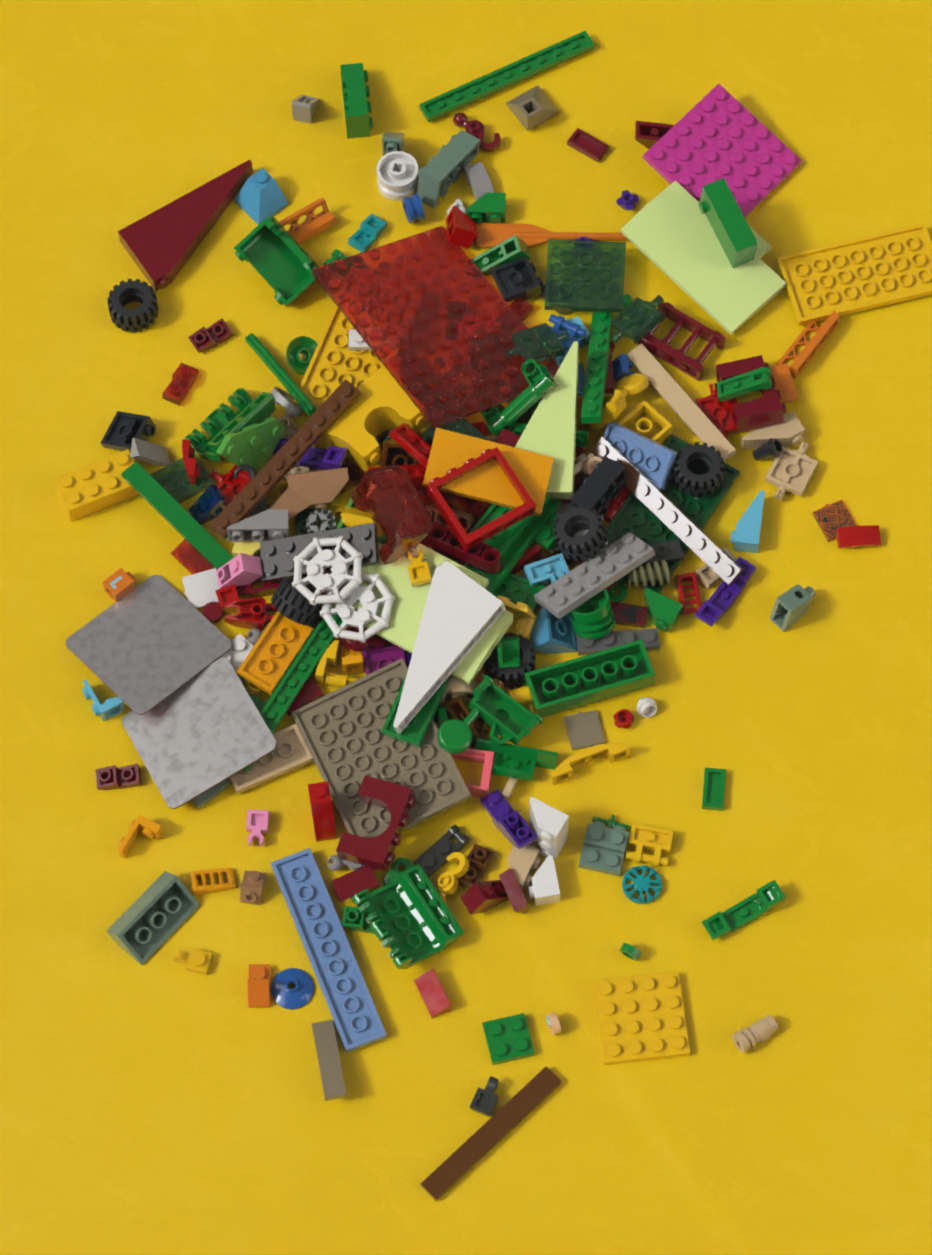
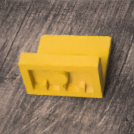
[498,595,537,640]

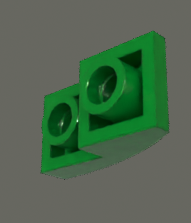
[342,906,375,934]

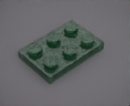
[150,453,214,504]

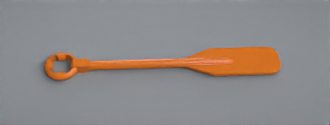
[475,223,630,248]

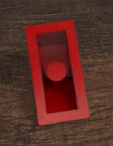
[445,206,478,249]

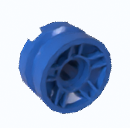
[402,193,425,223]

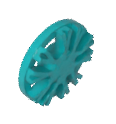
[622,865,662,904]

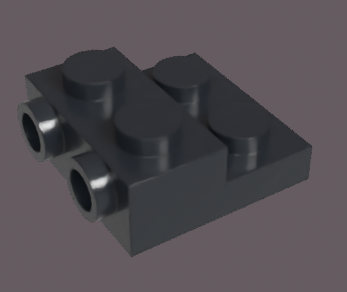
[490,256,543,303]
[101,411,156,454]

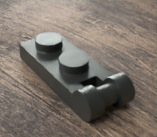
[413,824,470,878]

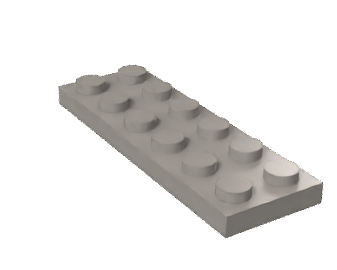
[534,532,655,619]

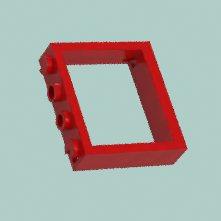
[427,447,536,552]

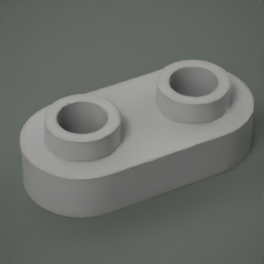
[271,387,304,418]

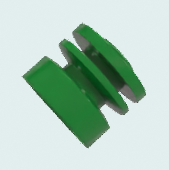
[569,589,615,639]

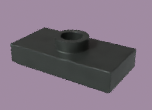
[643,539,684,567]

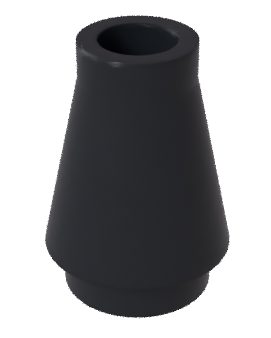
[753,438,783,461]

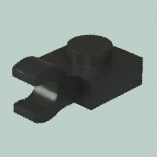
[470,1076,499,1117]

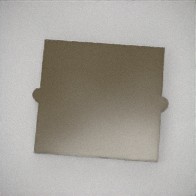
[564,710,605,751]

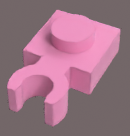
[246,809,269,847]

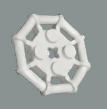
[292,535,364,606]
[320,569,395,643]

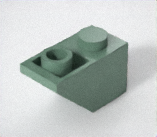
[382,132,405,156]

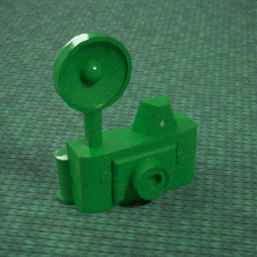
[437,675,543,754]

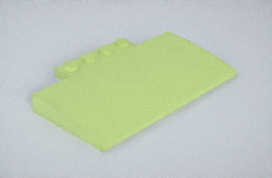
[620,181,786,335]
[330,543,513,685]

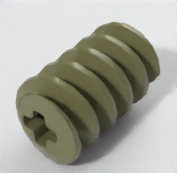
[627,560,670,589]

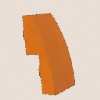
[769,363,798,403]

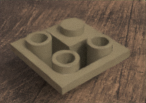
[506,85,559,131]

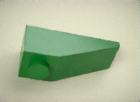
[467,235,532,279]

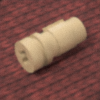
[732,1015,778,1053]

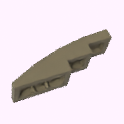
[312,1020,347,1101]

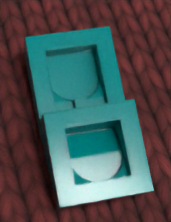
[348,214,387,253]

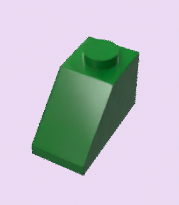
[644,587,683,633]

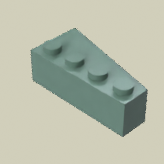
[417,130,481,209]

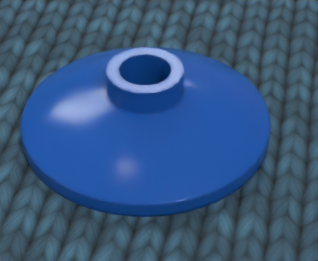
[271,968,314,1010]

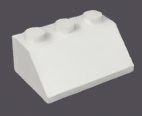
[529,796,569,860]

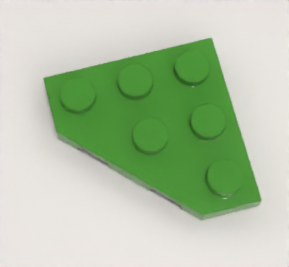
[216,417,288,473]

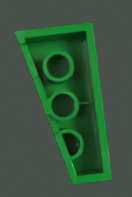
[340,63,373,139]

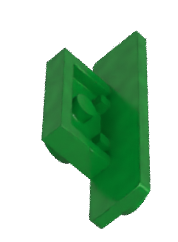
[475,738,558,781]

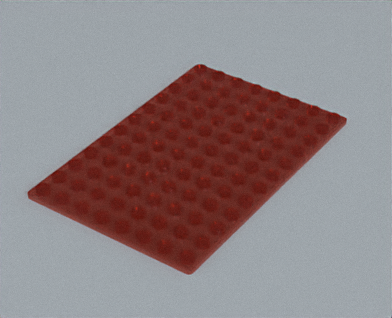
[312,226,560,428]

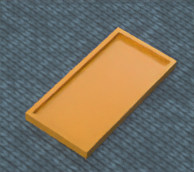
[422,427,554,516]

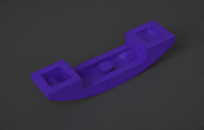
[272,438,348,469]
[695,557,756,627]

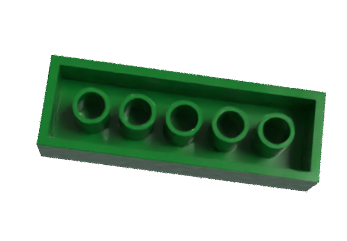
[524,639,655,718]

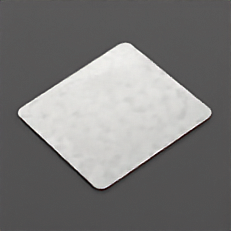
[66,575,232,715]
[122,658,277,809]

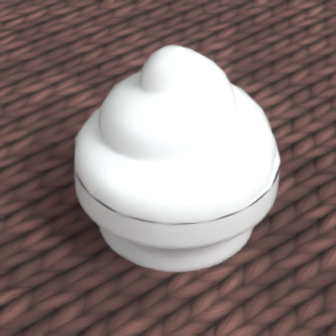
[637,697,657,718]

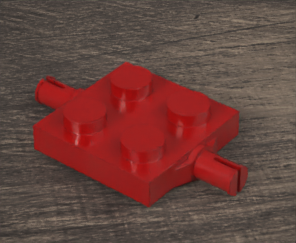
[696,383,737,440]
[210,465,269,509]

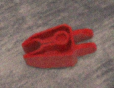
[225,597,278,630]

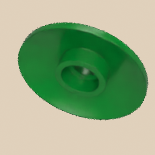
[286,336,318,375]

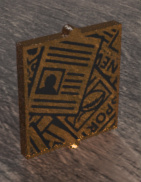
[812,500,857,542]

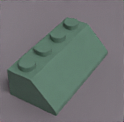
[106,871,200,965]

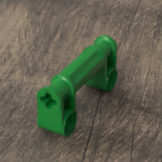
[479,359,556,437]

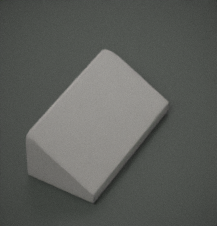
[130,438,170,467]

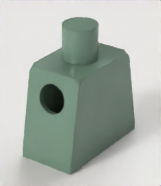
[769,585,815,632]

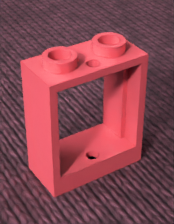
[450,748,494,797]

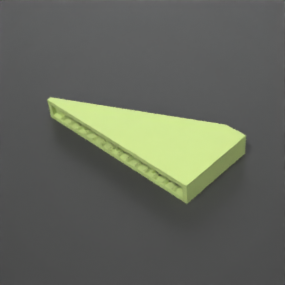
[515,341,579,499]

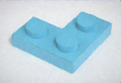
[524,553,570,586]

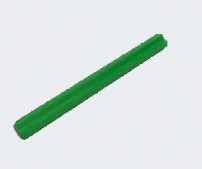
[245,333,316,415]

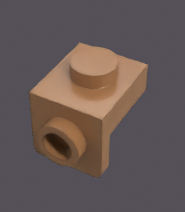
[240,870,266,905]

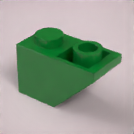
[467,192,506,223]

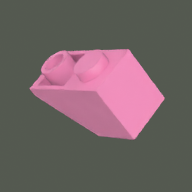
[216,553,263,589]

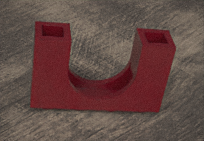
[716,355,786,433]
[336,775,416,872]

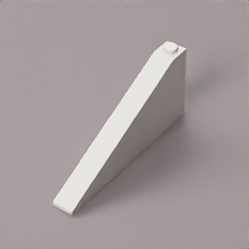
[393,560,505,734]

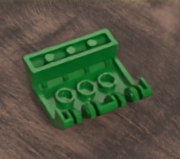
[183,388,276,462]
[352,864,464,969]

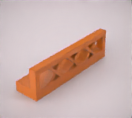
[279,197,337,245]
[776,311,840,379]

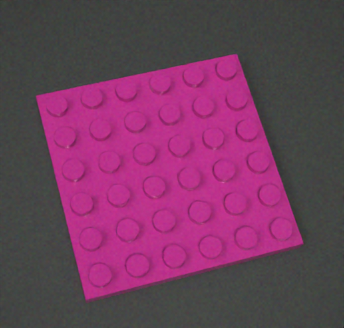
[642,84,802,218]

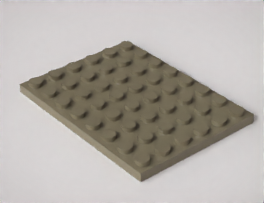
[291,658,472,838]

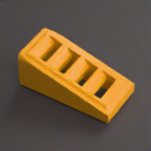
[190,867,236,896]

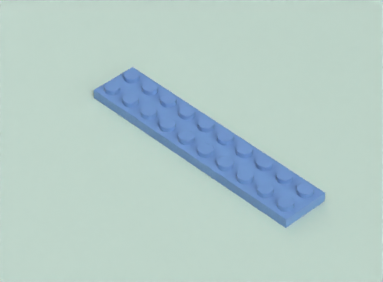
[271,848,387,1053]

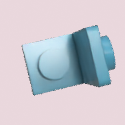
[82,680,125,721]

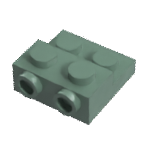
[578,821,629,877]

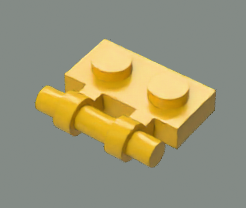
[626,823,674,867]

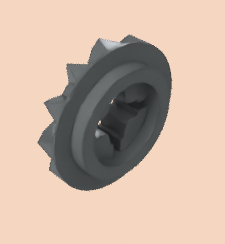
[305,508,336,534]

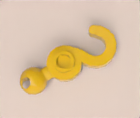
[436,852,469,904]

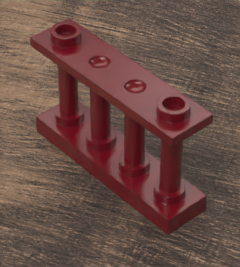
[633,300,726,381]

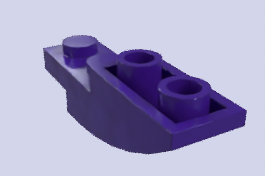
[480,789,538,849]

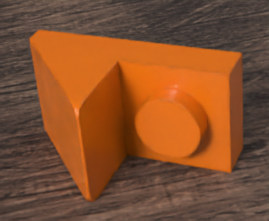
[247,964,271,1008]

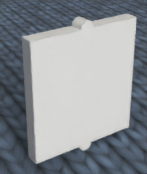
[182,568,219,608]

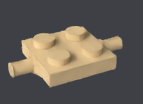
[765,441,818,500]

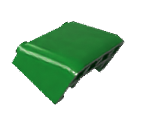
[234,215,324,306]

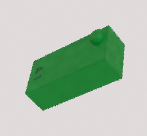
[698,178,758,268]

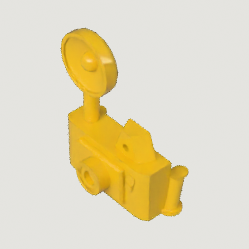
[576,373,649,430]

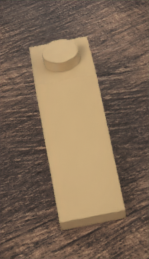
[741,411,805,450]

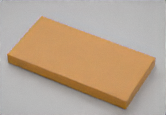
[236,611,314,695]

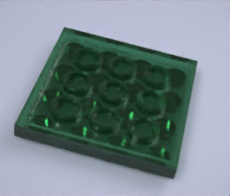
[545,239,626,313]

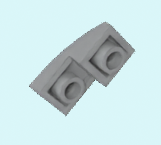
[463,162,495,201]

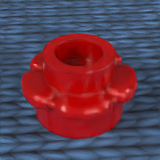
[614,709,634,729]

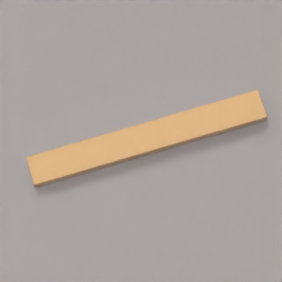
[626,343,736,461]

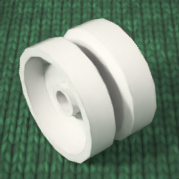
[376,151,419,201]

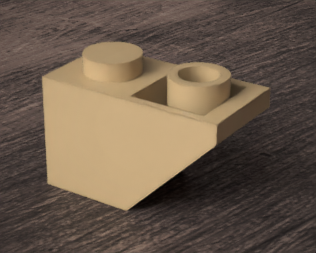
[508,845,541,892]

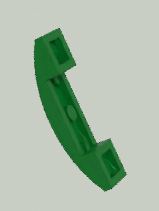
[702,879,786,940]

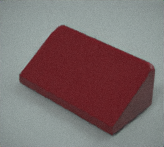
[499,868,528,914]

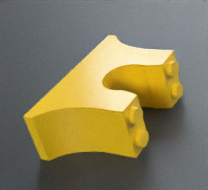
[312,356,433,474]

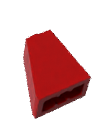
[308,781,337,842]

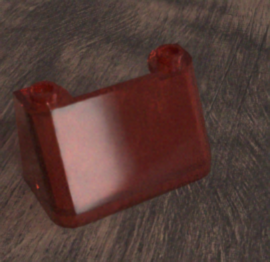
[350,465,433,565]

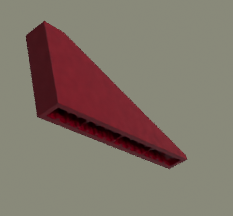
[118,160,253,291]

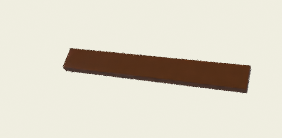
[421,1066,561,1201]

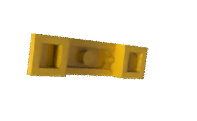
[551,743,630,785]

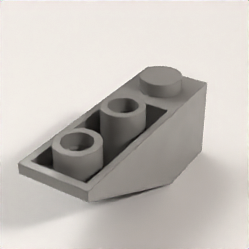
[227,509,289,542]

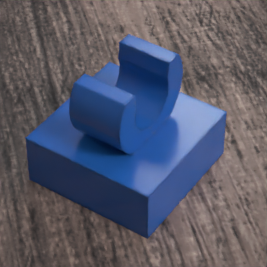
[612,354,634,381]

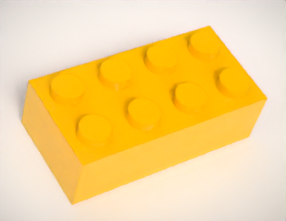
[54,449,140,522]

